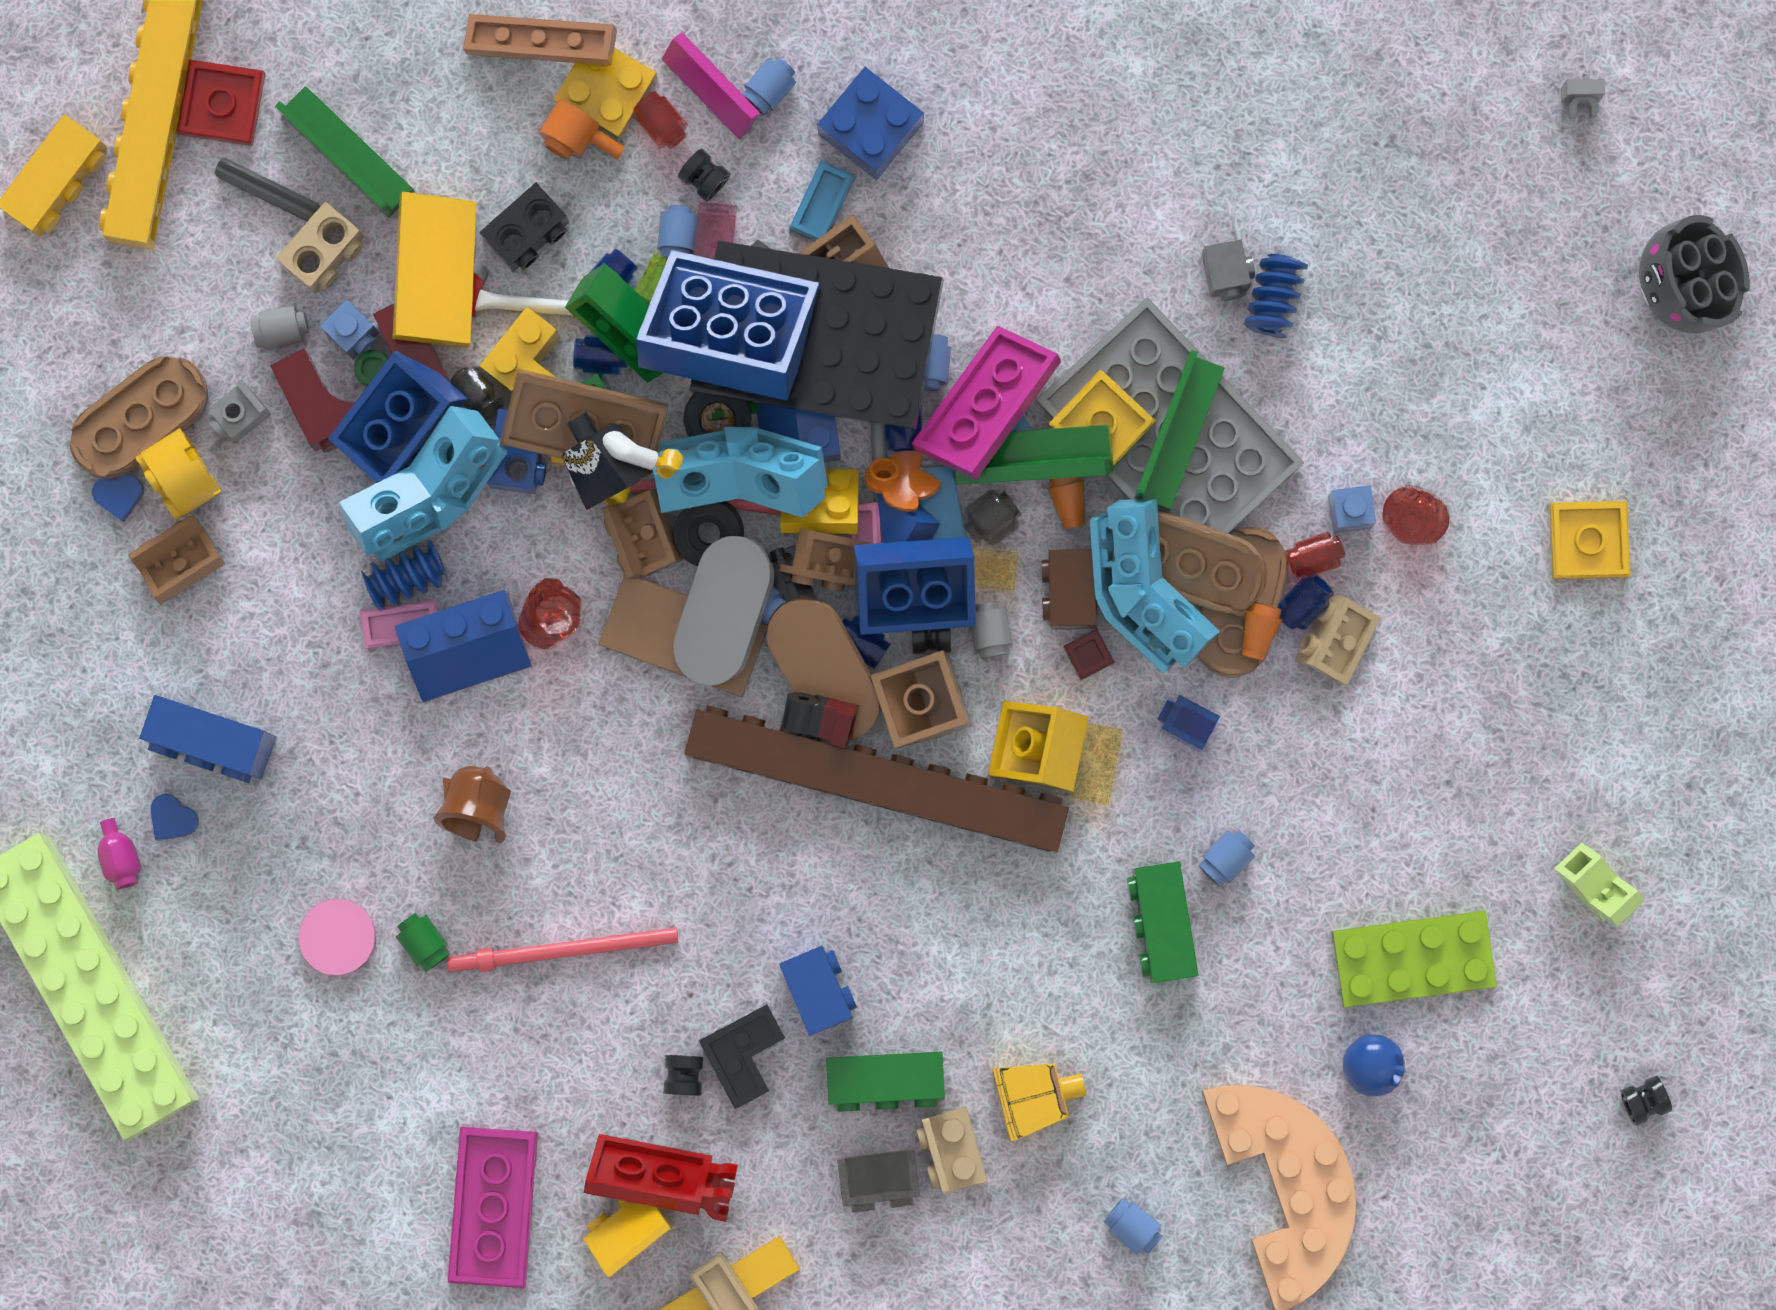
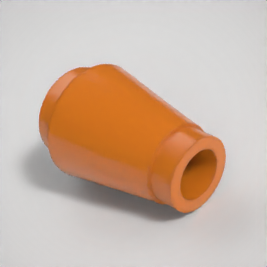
[1047,477,1086,529]
[1242,602,1283,660]

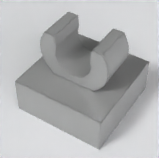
[1561,79,1605,119]

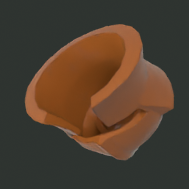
[433,766,511,843]

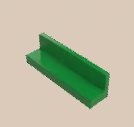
[275,86,415,218]
[1134,350,1225,511]
[955,425,1114,485]

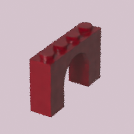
[270,304,452,453]

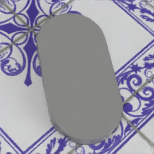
[673,536,774,686]

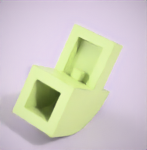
[1554,842,1645,927]

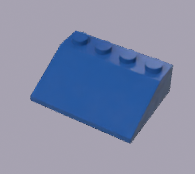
[636,250,819,401]

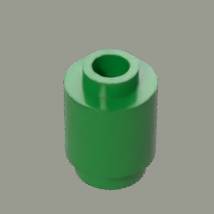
[395,913,450,972]

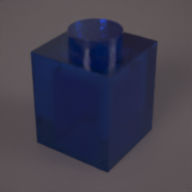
[1157,695,1220,753]

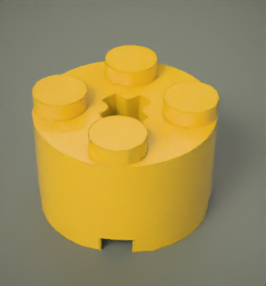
[135,428,222,520]

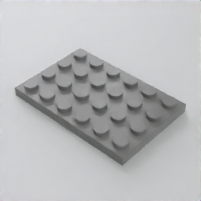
[1036,297,1304,534]

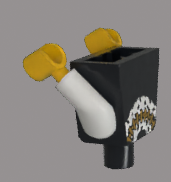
[562,412,684,510]

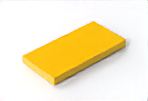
[393,191,477,348]

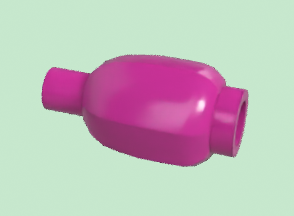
[98,818,141,890]

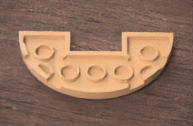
[1202,1085,1356,1310]

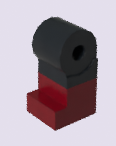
[781,692,859,749]

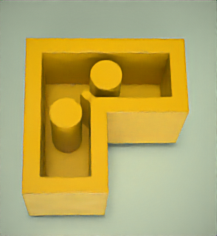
[479,307,560,394]

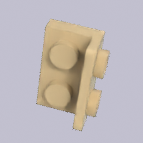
[1295,594,1381,686]
[916,1106,987,1195]

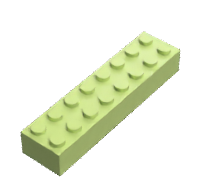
[0,833,199,1141]

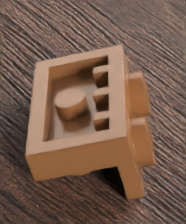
[779,528,869,592]

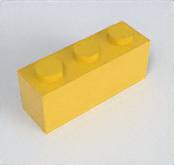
[0,114,107,238]

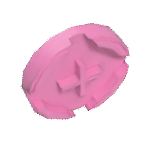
[298,899,376,976]

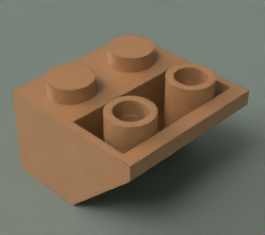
[798,214,889,268]

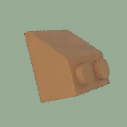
[870,650,973,749]

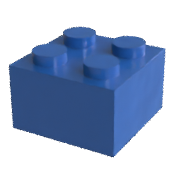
[817,67,924,180]
[779,946,857,1036]

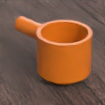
[538,100,625,160]

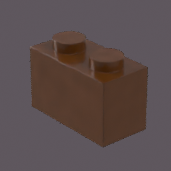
[1042,549,1098,630]

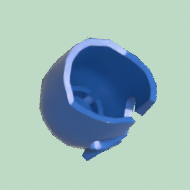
[1343,1035,1406,1097]

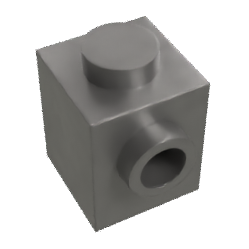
[1202,239,1255,301]

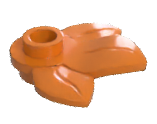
[865,451,941,512]

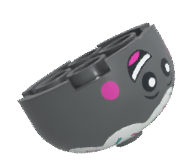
[1639,215,1750,333]

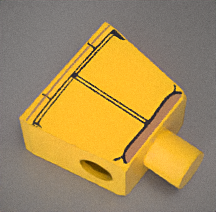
[992,1063,1087,1141]

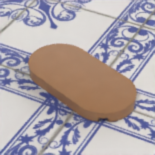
[70,356,208,479]
[1158,511,1267,614]
[1198,527,1289,678]
[767,597,881,740]

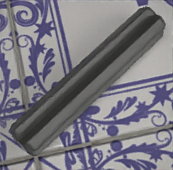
[214,158,320,221]

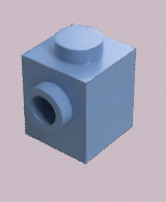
[320,299,379,360]

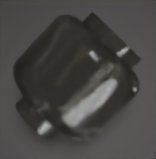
[451,366,505,422]
[963,489,1022,546]

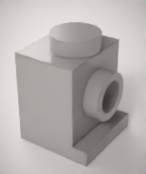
[208,380,271,443]

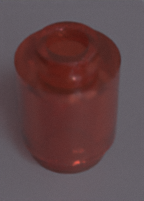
[633,91,688,149]
[1285,531,1345,579]

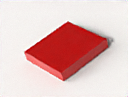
[177,59,265,146]

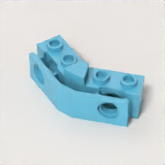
[339,406,508,562]
[653,427,828,518]
[1090,499,1220,673]

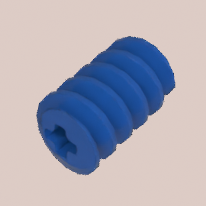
[1244,254,1308,338]
[361,540,447,611]

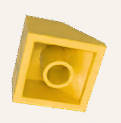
[988,701,1089,792]
[583,1200,675,1278]

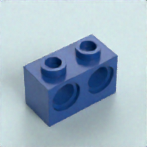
[487,408,546,495]

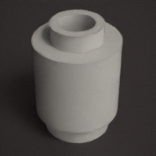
[250,305,309,350]
[971,601,1012,659]

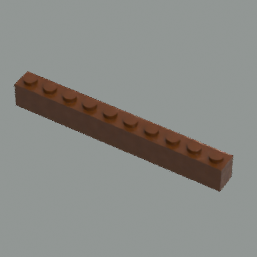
[684,705,1069,854]

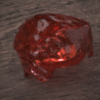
[1383,484,1449,545]
[518,578,582,649]

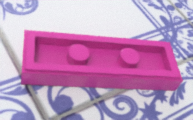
[662,32,760,139]

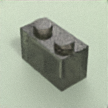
[837,1149,920,1213]

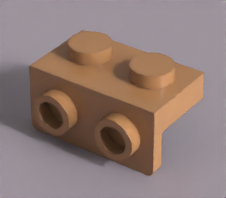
[602,489,683,579]
[128,515,225,605]

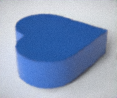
[92,474,144,522]
[151,794,199,841]

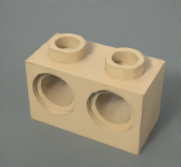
[275,201,364,294]

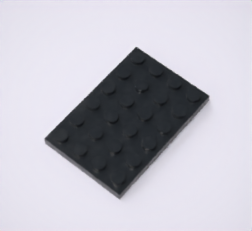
[689,241,944,430]

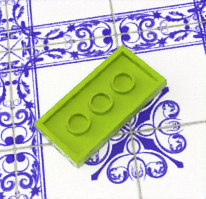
[1332,910,1497,1008]

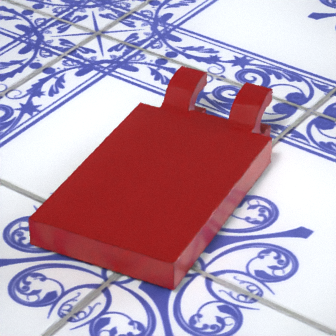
[583,1134,738,1222]

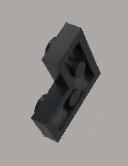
[699,1004,786,1109]

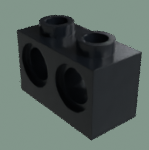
[479,182,569,272]

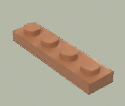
[463,14,617,66]

